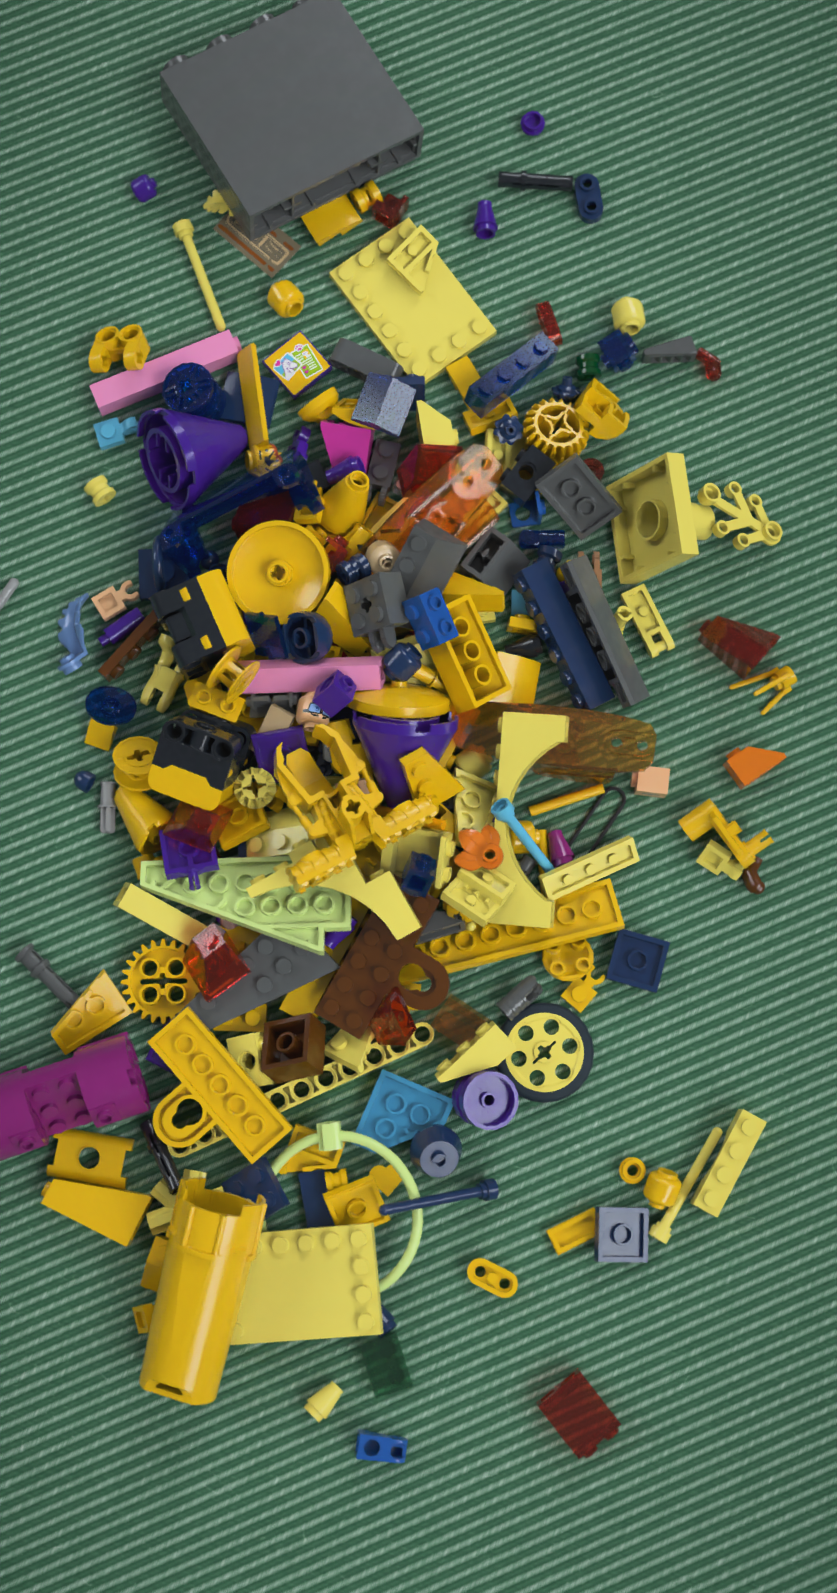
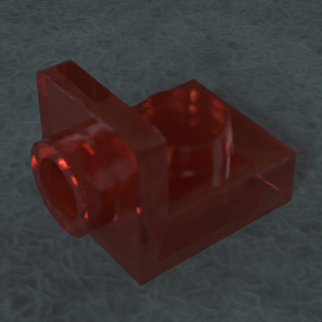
[325,534,352,576]

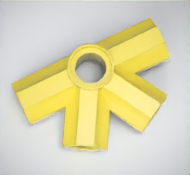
[146,1169,224,1236]

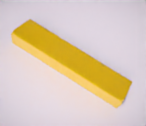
[237,343,269,448]

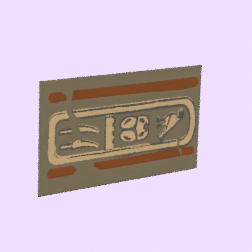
[213,212,301,278]

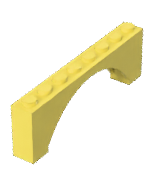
[488,711,570,928]

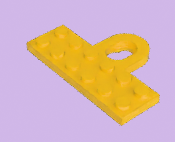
[148,1006,293,1164]

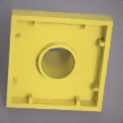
[606,452,715,584]

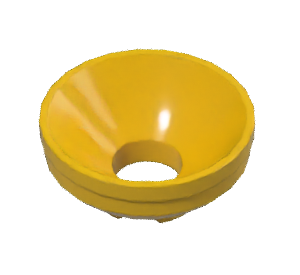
[297,387,339,424]

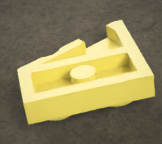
[386,225,439,296]

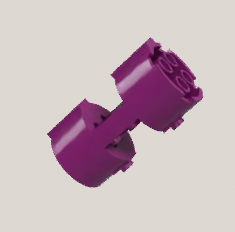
[0,1031,151,1161]

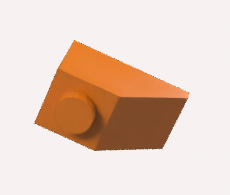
[723,746,787,790]

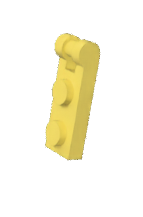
[620,583,675,659]

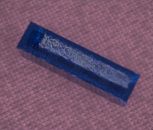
[464,331,559,419]

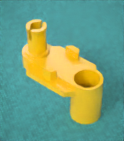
[678,798,774,869]

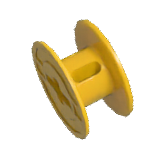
[206,646,260,703]
[112,736,158,792]

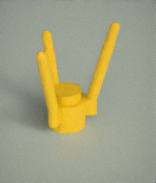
[729,665,797,715]

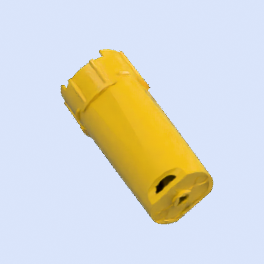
[139,1178,267,1405]

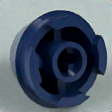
[410,1124,462,1177]

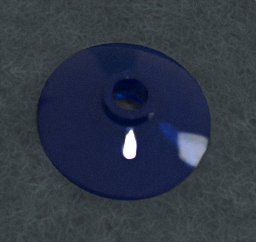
[85,686,137,726]

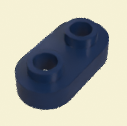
[574,173,603,224]

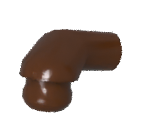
[742,856,765,894]

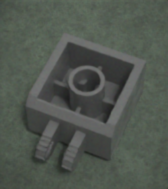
[343,572,409,653]

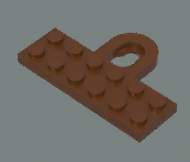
[314,874,450,1040]

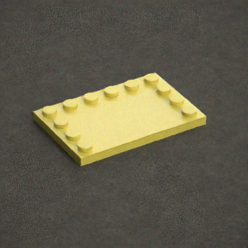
[329,217,497,384]
[230,1223,384,1345]

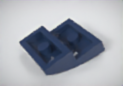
[217,371,280,429]

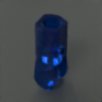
[518,530,565,549]

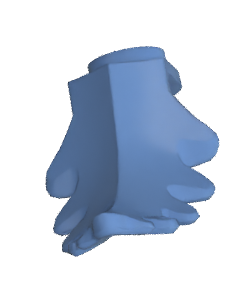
[57,593,89,675]

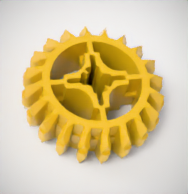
[522,397,590,464]

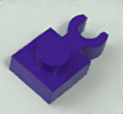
[282,426,311,473]

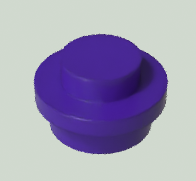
[520,111,545,136]

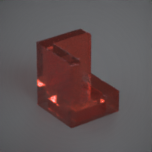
[372,193,409,229]

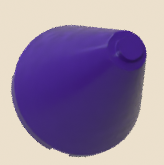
[137,408,248,511]
[352,710,458,809]

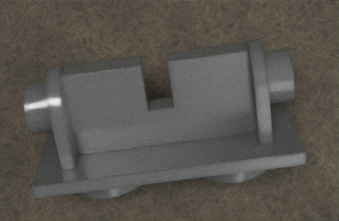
[246,692,302,718]

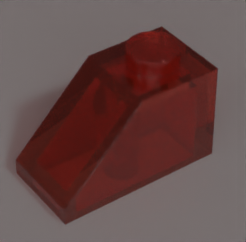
[369,987,417,1046]

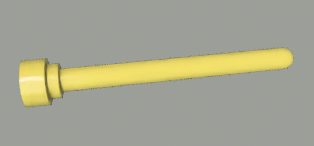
[172,219,226,332]
[648,1127,723,1244]

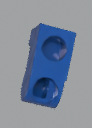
[355,1429,408,1463]

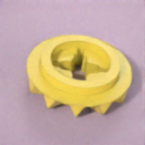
[234,767,276,809]

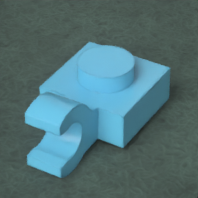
[93,417,138,450]

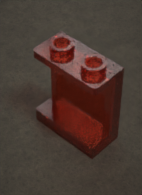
[536,1368,621,1459]

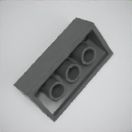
[390,518,468,630]

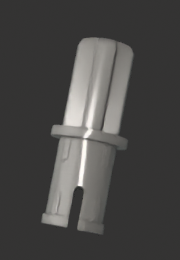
[98,781,118,834]

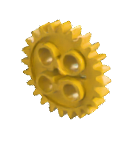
[121,939,207,1024]

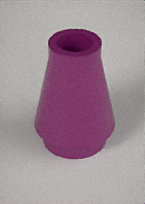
[547,830,575,868]

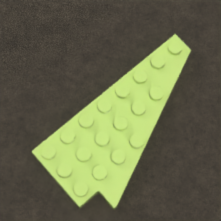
[140,856,352,955]

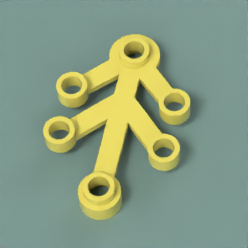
[697,481,783,551]

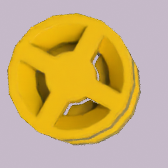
[325,1168,349,1191]

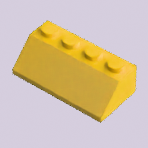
[428,593,512,714]

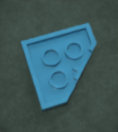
[352,1069,453,1153]

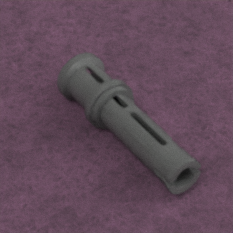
[14,943,80,1009]

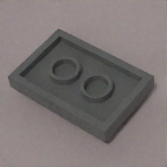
[535,453,622,541]

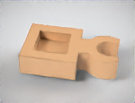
[91,580,140,622]

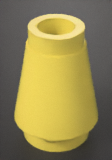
[304,1381,343,1422]

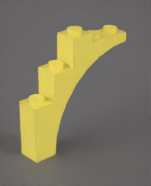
[246,838,422,940]

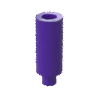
[97,607,145,647]

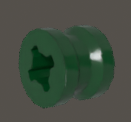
[575,353,601,381]

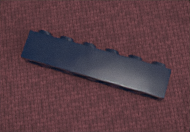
[513,558,615,714]

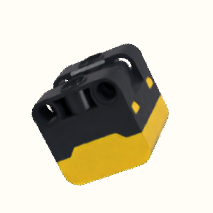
[150,569,255,680]
[148,707,257,811]

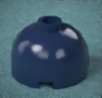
[281,611,333,664]

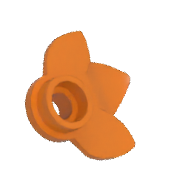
[454,824,503,871]

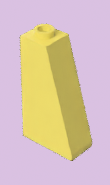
[112,882,214,952]

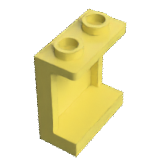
[380,827,455,889]

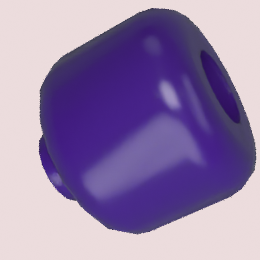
[131,174,158,203]

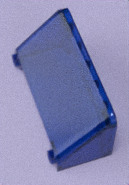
[160,450,325,579]

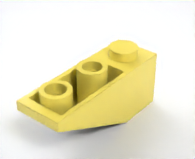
[435,1021,517,1083]

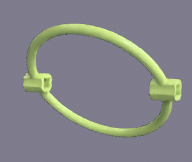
[261,1121,423,1293]

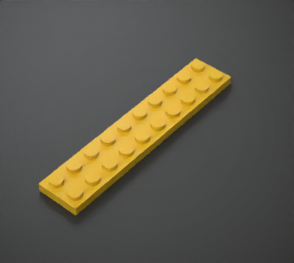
[399,878,625,985]

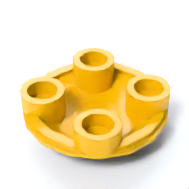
[542,939,594,981]

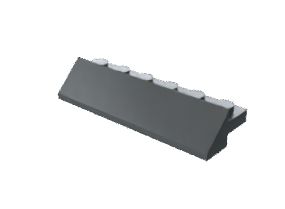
[559,555,650,708]

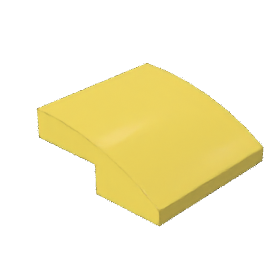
[440,867,517,928]

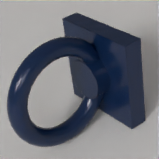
[138,535,191,601]

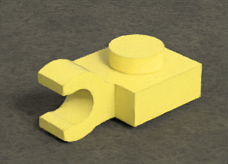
[696,839,744,881]

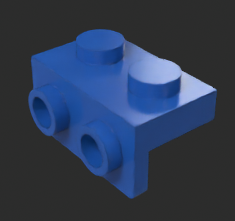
[401,587,459,651]

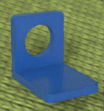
[509,491,546,528]

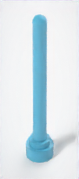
[491,798,555,873]

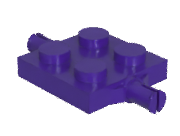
[159,809,220,891]

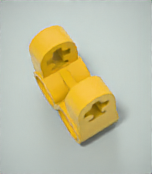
[88,324,150,373]

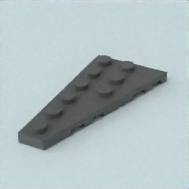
[171,934,340,1030]

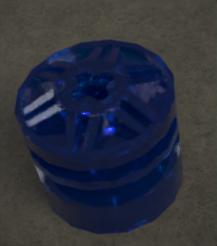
[162,362,226,420]

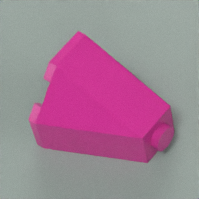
[320,419,375,475]

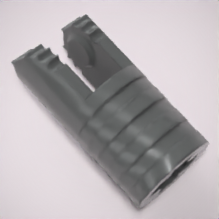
[496,975,543,1021]

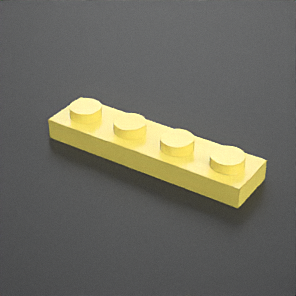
[538,835,640,901]

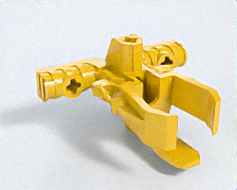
[274,724,438,894]

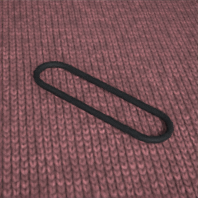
[568,787,626,860]

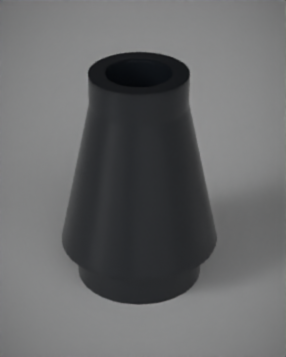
[504,633,544,658]

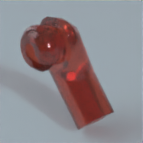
[696,347,722,381]

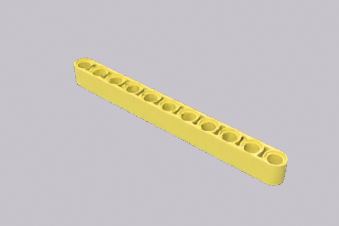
[167,1022,434,1158]

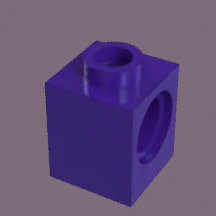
[312,669,357,718]

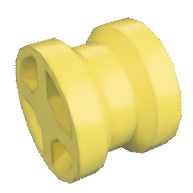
[84,475,116,507]

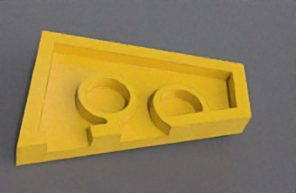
[50,969,133,1055]

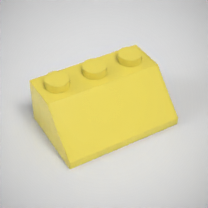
[246,806,330,857]

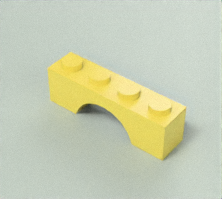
[690,1109,767,1218]

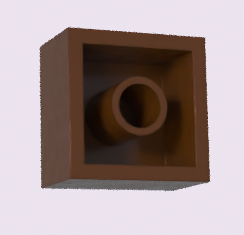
[261,1013,326,1084]

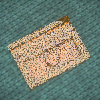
[431,994,491,1045]

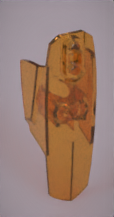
[356,444,503,581]
[451,702,657,785]

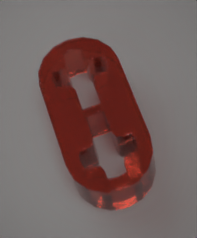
[535,300,563,348]

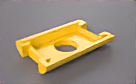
[47,1128,135,1189]

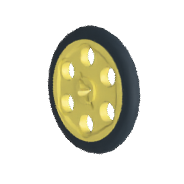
[497,1002,594,1103]

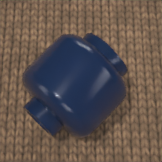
[383,642,422,681]

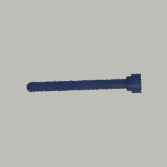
[379,1178,499,1216]

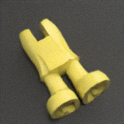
[140,633,185,713]

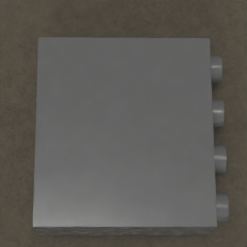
[159,0,424,242]

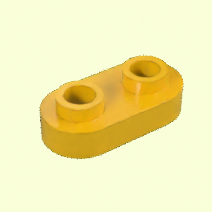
[467,1258,518,1298]

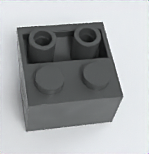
[459,525,530,597]

